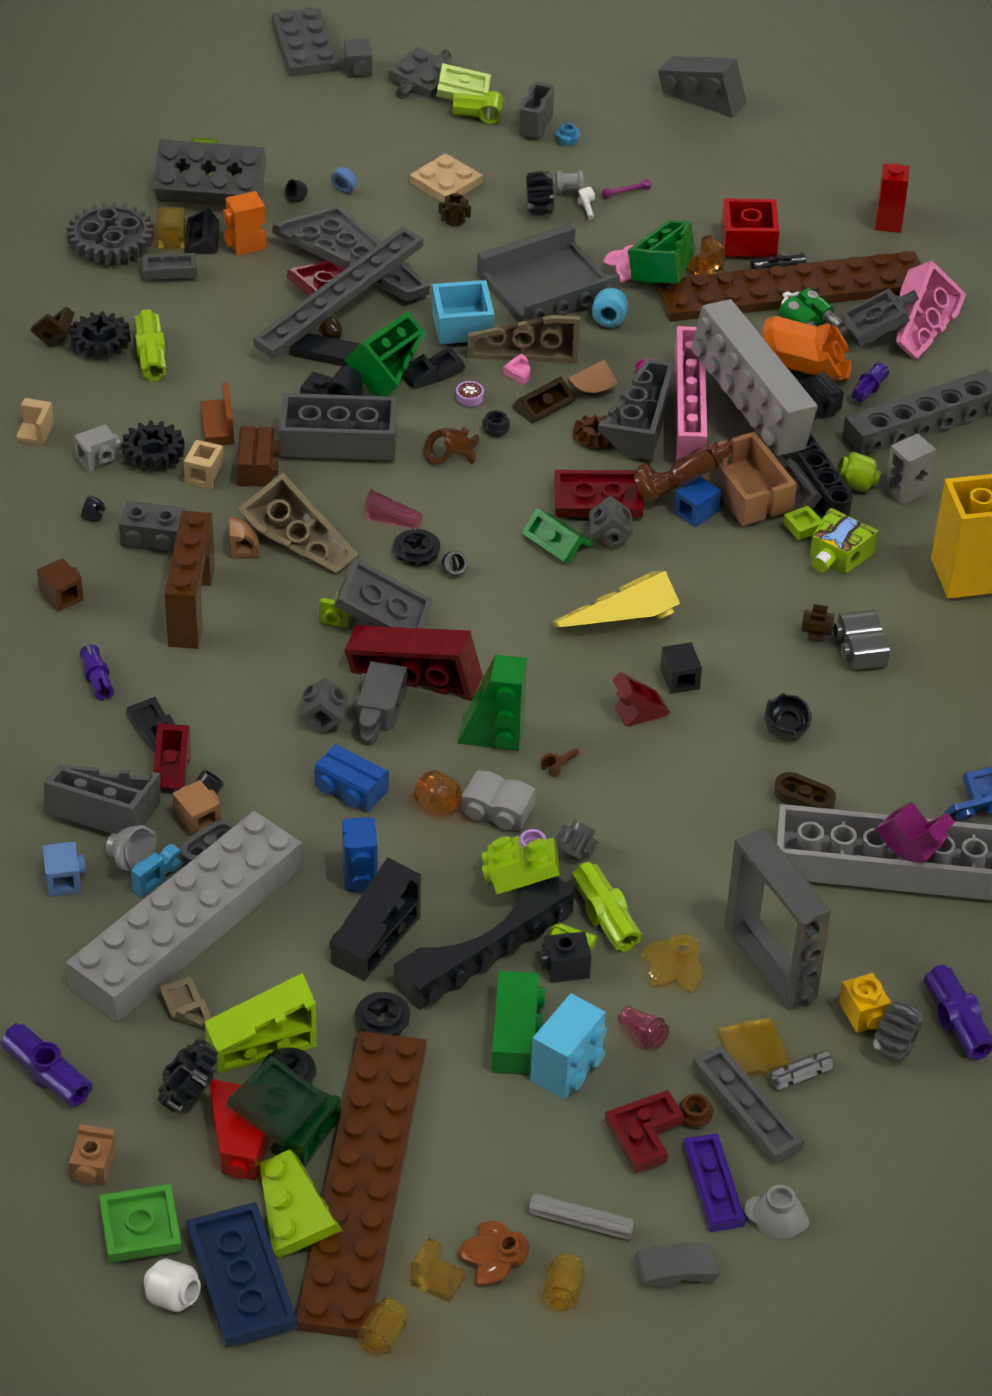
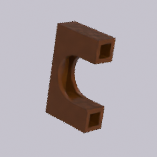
[165,511,215,649]

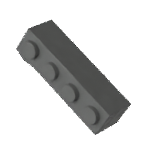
[598,359,675,461]

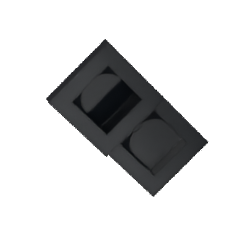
[403,346,466,388]
[126,697,175,753]

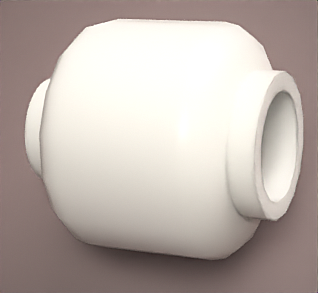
[144,1259,201,1312]

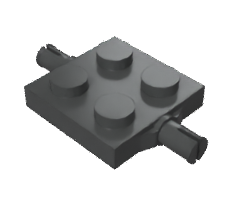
[389,47,457,99]
[838,288,919,346]

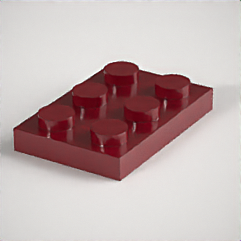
[554,470,644,518]

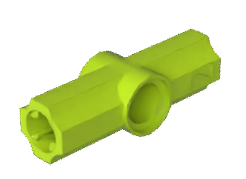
[135,309,166,382]
[571,861,642,953]

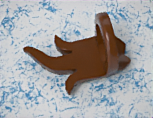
[424,427,479,465]

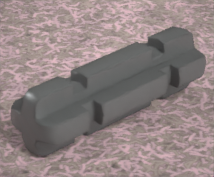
[769,1050,834,1090]

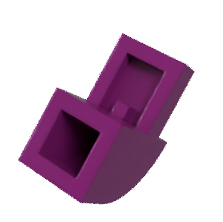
[875,801,955,863]

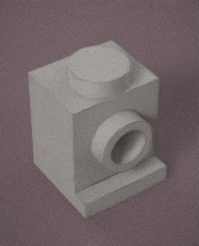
[74,424,122,473]

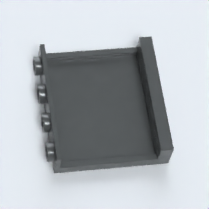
[477,223,620,322]

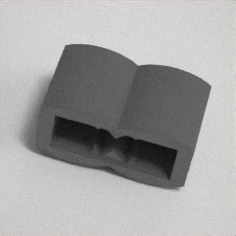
[519,82,554,138]
[833,610,890,670]

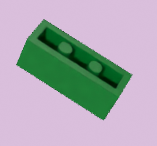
[491,970,545,1075]

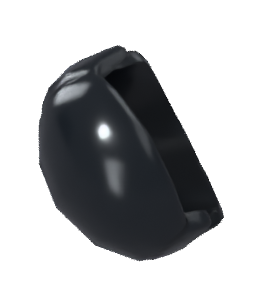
[764,693,812,740]

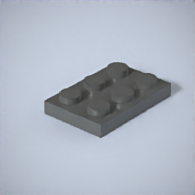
[334,557,433,628]

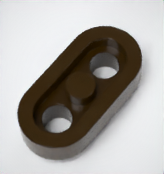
[774,772,836,809]

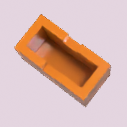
[223,191,267,256]

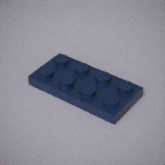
[186,1202,298,1348]

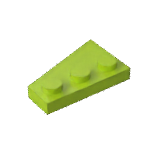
[259,1149,343,1259]

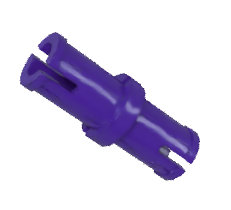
[80,644,114,701]

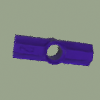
[924,964,992,1061]
[1,1023,92,1107]

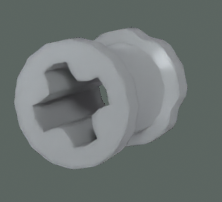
[556,171,583,194]

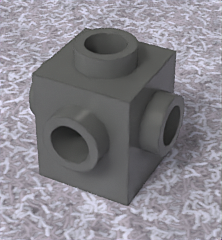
[589,495,633,550]
[299,677,348,734]

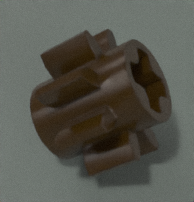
[439,193,471,227]
[801,604,835,641]

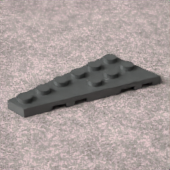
[272,204,430,302]

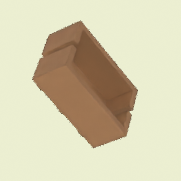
[703,432,797,526]

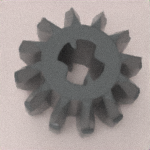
[873,1000,924,1062]

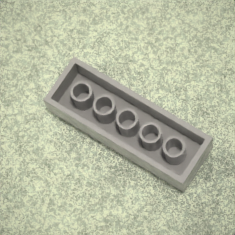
[692,299,818,456]

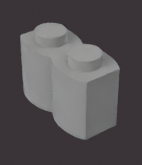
[461,770,536,831]

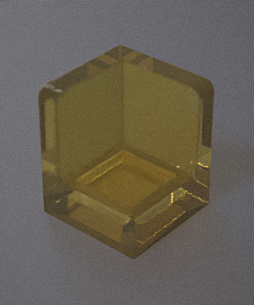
[411,1237,465,1303]

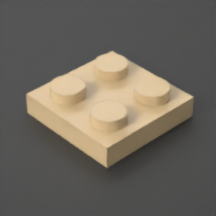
[409,153,483,203]

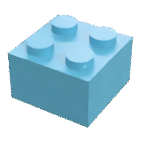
[432,280,494,344]
[530,993,607,1100]

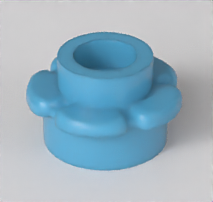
[555,123,580,146]

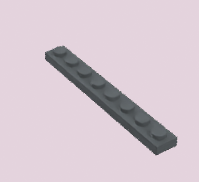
[253,226,423,359]

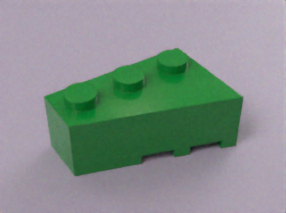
[628,220,695,284]
[344,311,425,397]
[457,654,527,751]

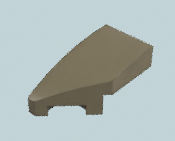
[159,976,212,1029]

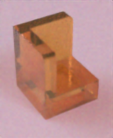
[686,234,725,276]

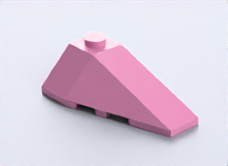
[896,261,966,360]

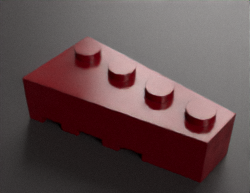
[344,625,483,701]

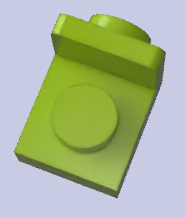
[319,591,354,628]

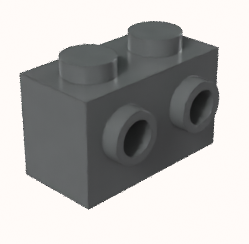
[119,501,185,553]

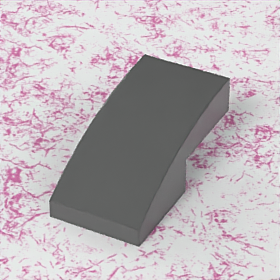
[635,1243,720,1288]

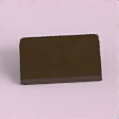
[512,377,576,424]

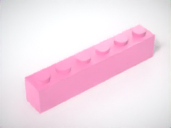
[675,326,707,461]

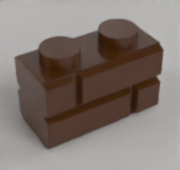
[236,426,280,487]

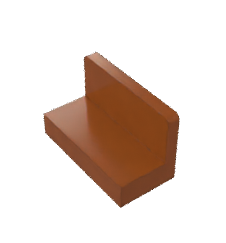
[200,383,234,445]

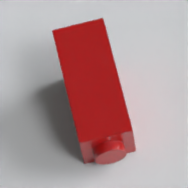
[875,163,910,233]
[209,1079,280,1181]

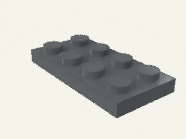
[272,7,340,76]

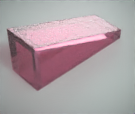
[365,489,423,529]

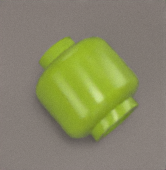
[837,452,881,493]

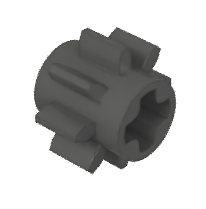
[556,820,599,859]

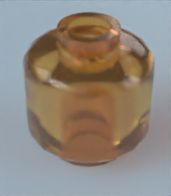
[414,770,461,817]

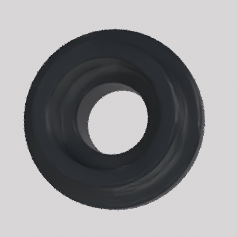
[482,410,510,436]

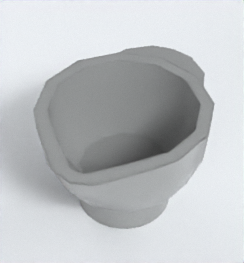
[106,825,157,871]
[744,1185,810,1239]

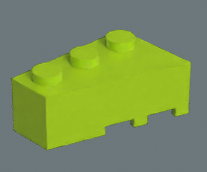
[205,973,317,1074]

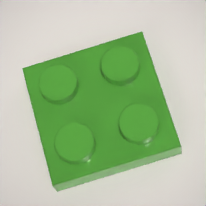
[99,1184,182,1263]

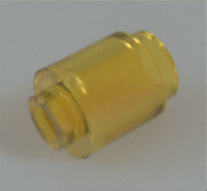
[542,1253,585,1311]
[358,1297,408,1355]

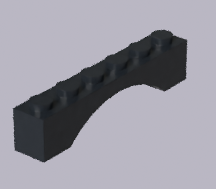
[394,876,574,1010]

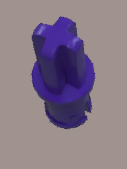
[851,362,889,402]

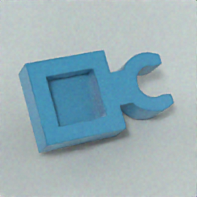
[131,844,182,898]

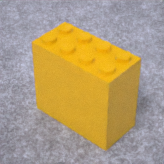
[931,474,992,599]

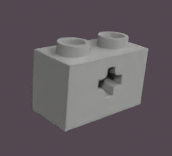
[884,434,936,505]

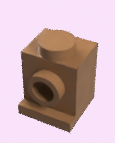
[69,1124,117,1185]

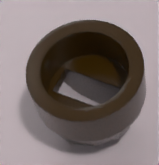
[318,317,343,339]

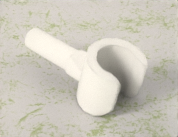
[577,187,595,220]

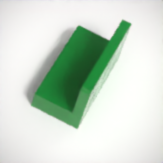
[522,508,594,564]

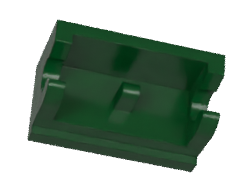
[271,1088,341,1168]

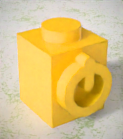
[839,972,891,1033]

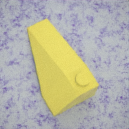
[552,571,680,627]

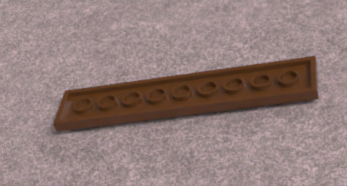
[657,251,921,322]
[296,1031,427,1340]

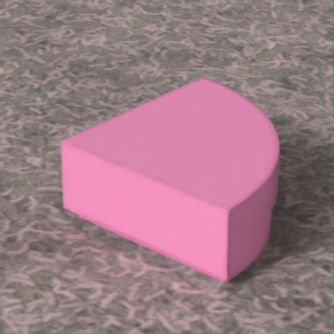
[503,354,531,386]

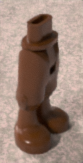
[634,441,734,503]

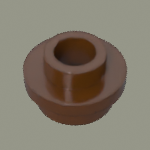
[678,1093,713,1127]

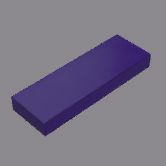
[683,1133,746,1232]

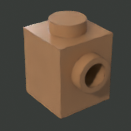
[172,780,221,836]

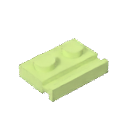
[436,63,491,100]

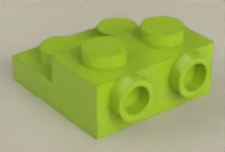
[481,836,560,894]

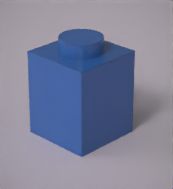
[674,476,721,527]

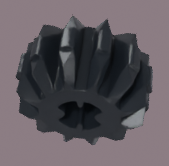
[526,170,554,215]

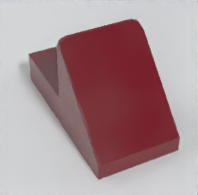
[612,671,670,726]
[153,723,191,790]

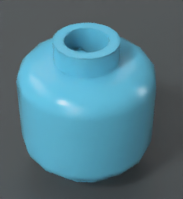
[592,288,629,328]

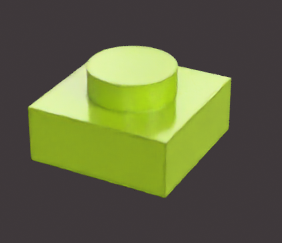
[783,505,822,540]

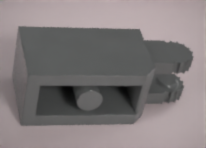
[352,661,407,745]

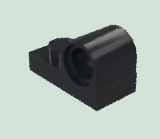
[300,366,363,396]

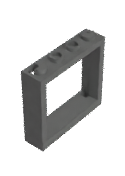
[724,828,831,1010]

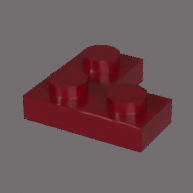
[605,1090,684,1173]

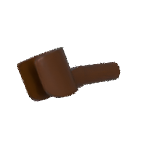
[541,748,579,777]

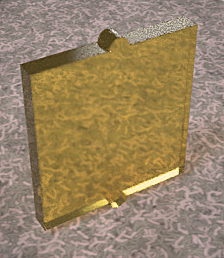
[718,1017,791,1076]

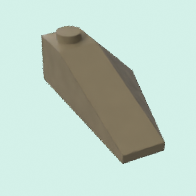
[467,315,580,363]
[237,472,359,575]

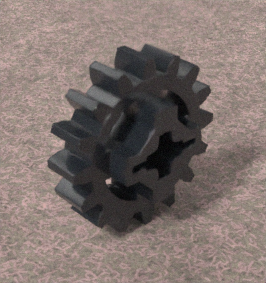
[70,311,131,360]
[122,420,185,472]
[157,1039,218,1112]

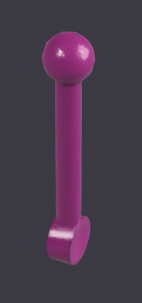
[602,179,652,198]

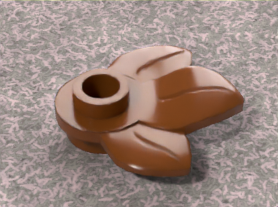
[457,1221,529,1286]

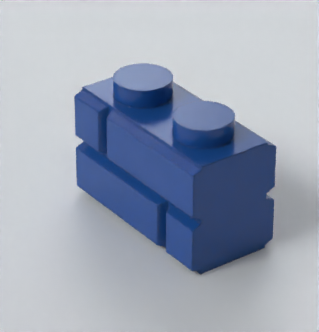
[314,744,389,812]
[342,817,378,892]

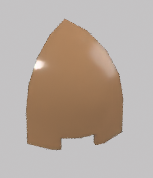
[567,359,618,394]
[229,516,260,558]

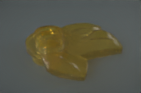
[641,934,703,993]

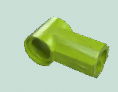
[453,91,505,124]

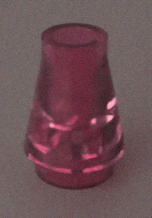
[618,1005,669,1049]

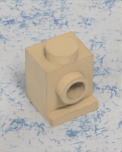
[183,440,224,489]

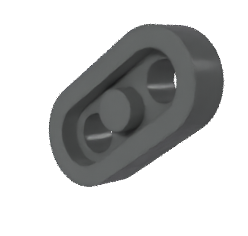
[181,820,236,865]

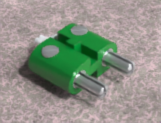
[778,288,843,328]

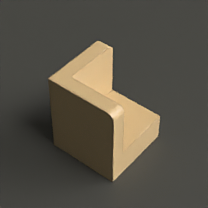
[16,398,54,446]

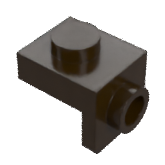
[30,306,75,347]

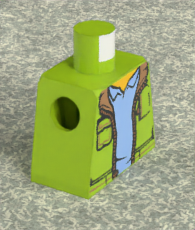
[810,508,879,574]

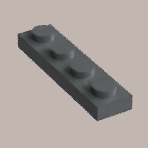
[693,1045,804,1164]

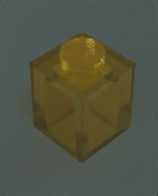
[156,207,186,248]

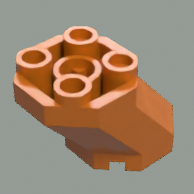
[762,316,852,382]

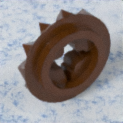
[573,413,612,448]

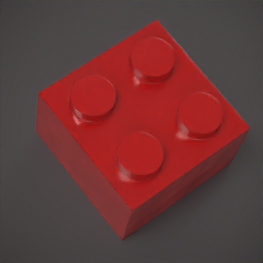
[721,198,780,258]

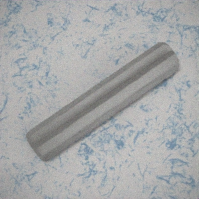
[529,1193,634,1239]

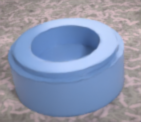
[331,167,358,194]

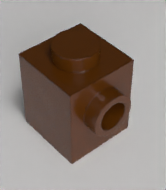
[37,558,84,612]

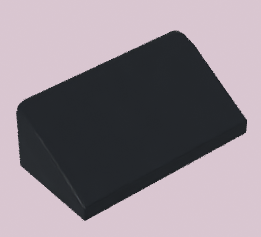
[184,208,220,254]

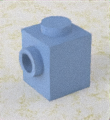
[42,841,86,897]

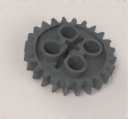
[67,202,154,265]

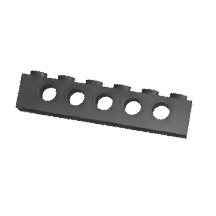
[842,369,992,456]

